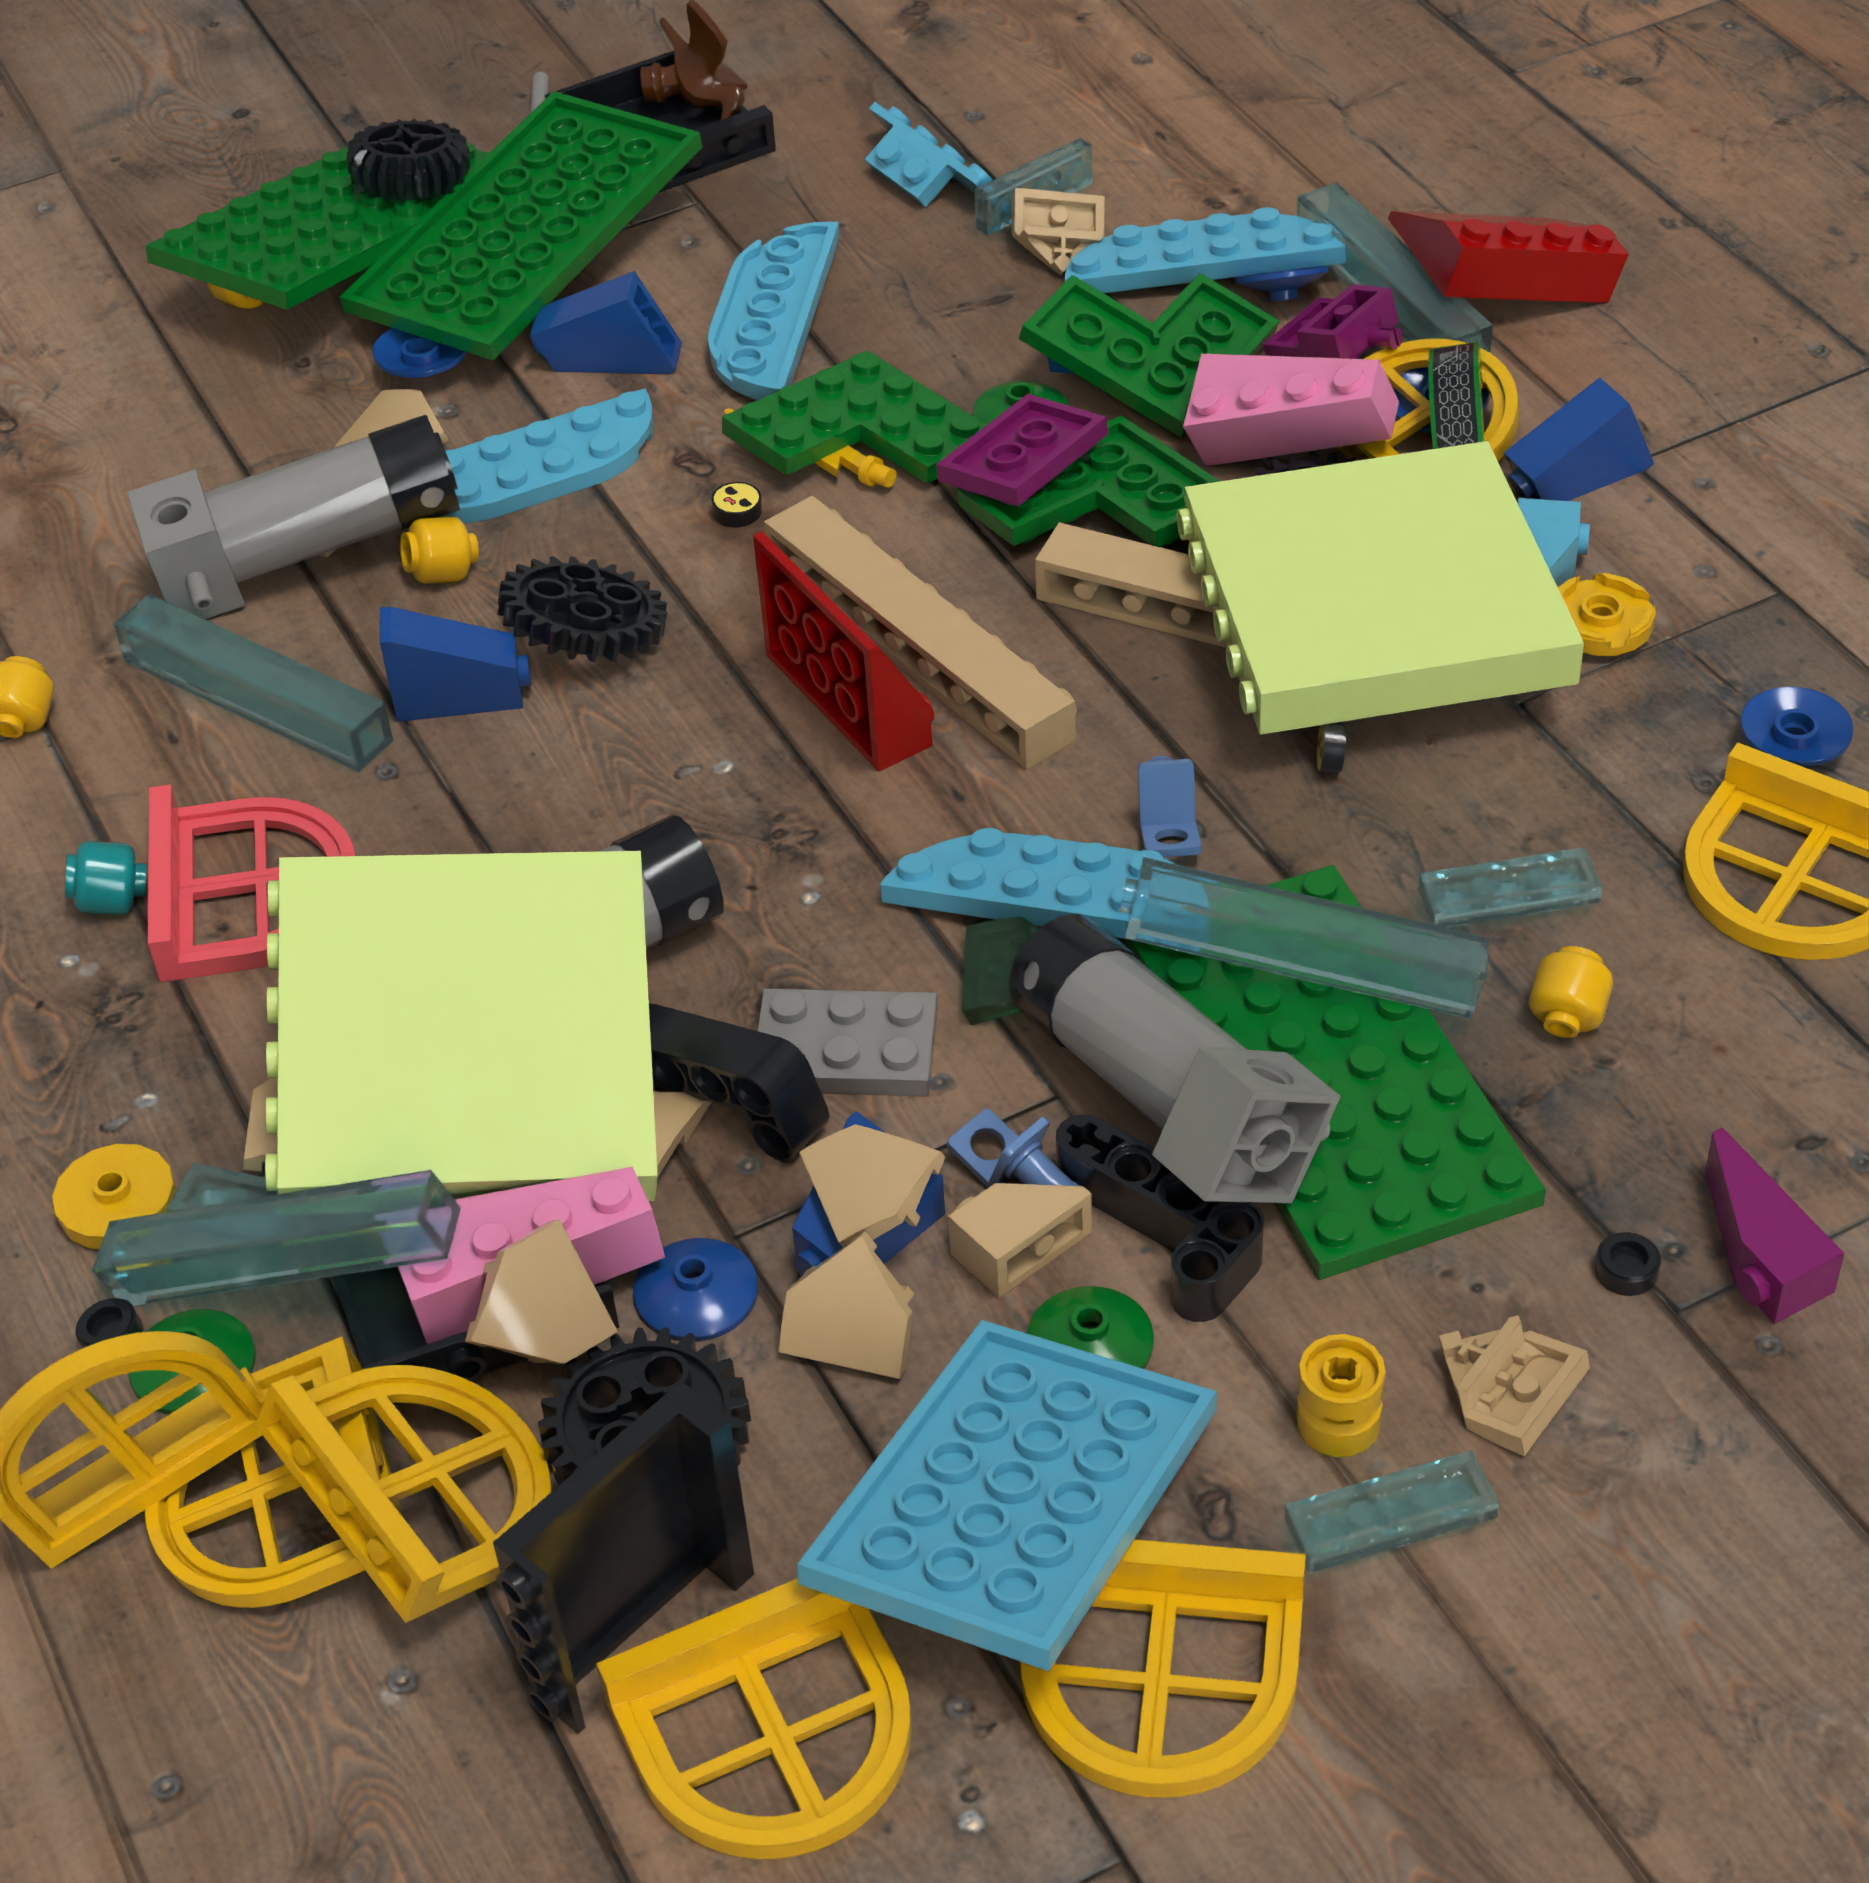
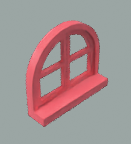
[148,784,356,982]

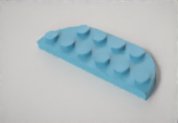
[1065,207,1346,293]
[708,222,840,401]
[441,388,654,523]
[880,828,1209,950]

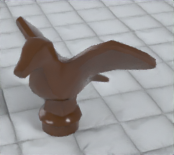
[641,0,748,120]

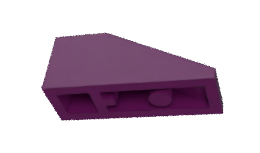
[1705,1127,1844,1324]

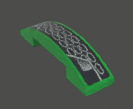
[1428,341,1485,449]

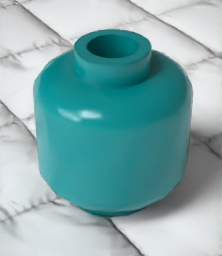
[65,841,147,915]

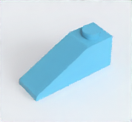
[1518,498,1590,587]

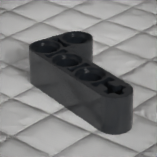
[649,1003,830,1162]
[1056,1115,1264,1322]

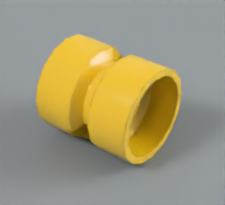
[1296,1334,1386,1457]

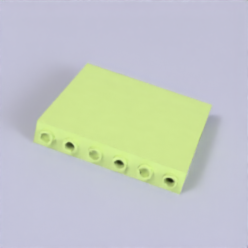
[1177,441,1584,735]
[265,851,658,1213]

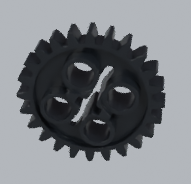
[497,556,668,662]
[538,1327,751,1485]

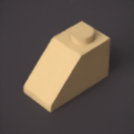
[948,1183,1092,1298]

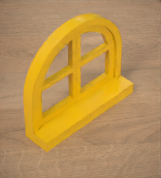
[1336,339,1520,462]
[1683,742,1869,960]
[0,1331,265,1569]
[145,1336,402,1608]
[255,1365,551,1623]
[1020,1539,1306,1798]
[596,1578,912,1859]

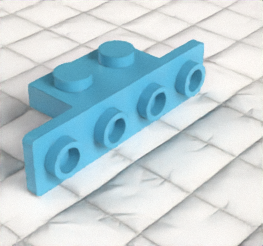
[864,102,999,208]

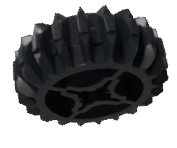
[347,118,471,203]

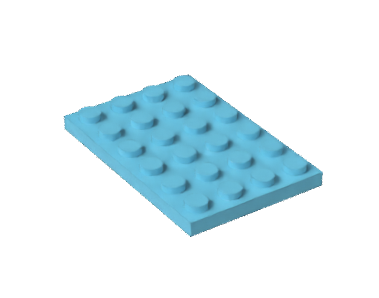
[797,1320,1217,1671]

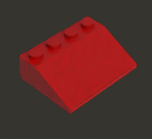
[1388,211,1629,303]
[753,531,935,772]

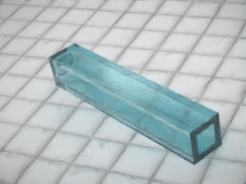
[1297,183,1493,352]
[113,594,393,772]
[1118,857,1489,1019]
[92,1170,461,1306]

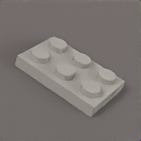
[758,989,938,1096]

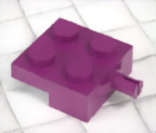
[1263,284,1403,359]

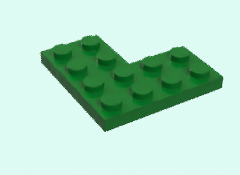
[1019,273,1280,438]
[722,351,987,484]
[957,415,1220,547]

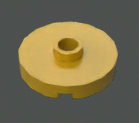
[1558,573,1656,656]
[52,1144,178,1250]

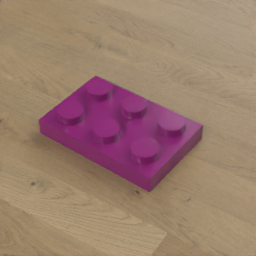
[936,394,1108,506]

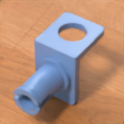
[1138,756,1202,857]
[947,1108,1079,1188]

